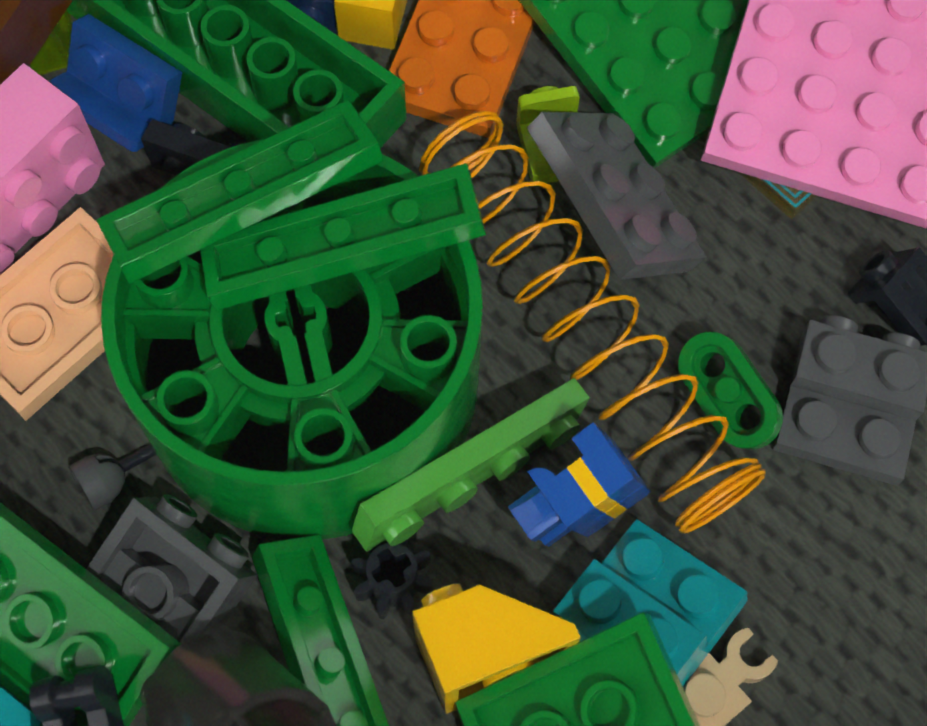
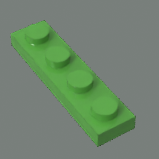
[352,378,590,552]

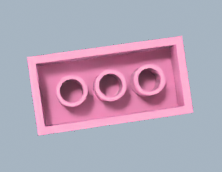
[0,63,105,275]

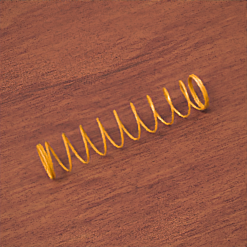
[419,111,766,533]

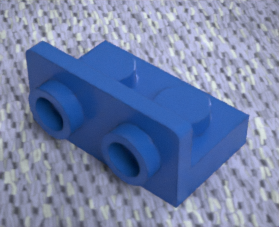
[49,14,183,152]

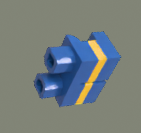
[508,422,651,547]

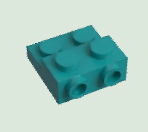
[553,519,748,687]

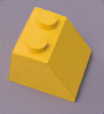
[412,584,581,714]

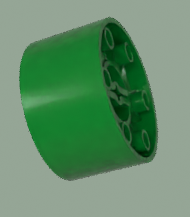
[101,139,483,540]

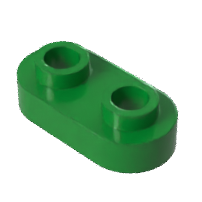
[678,332,783,450]

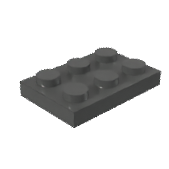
[527,112,707,280]

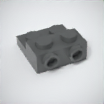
[773,315,927,486]
[86,494,257,691]

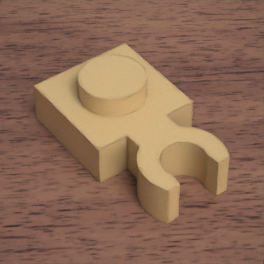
[683,628,778,726]

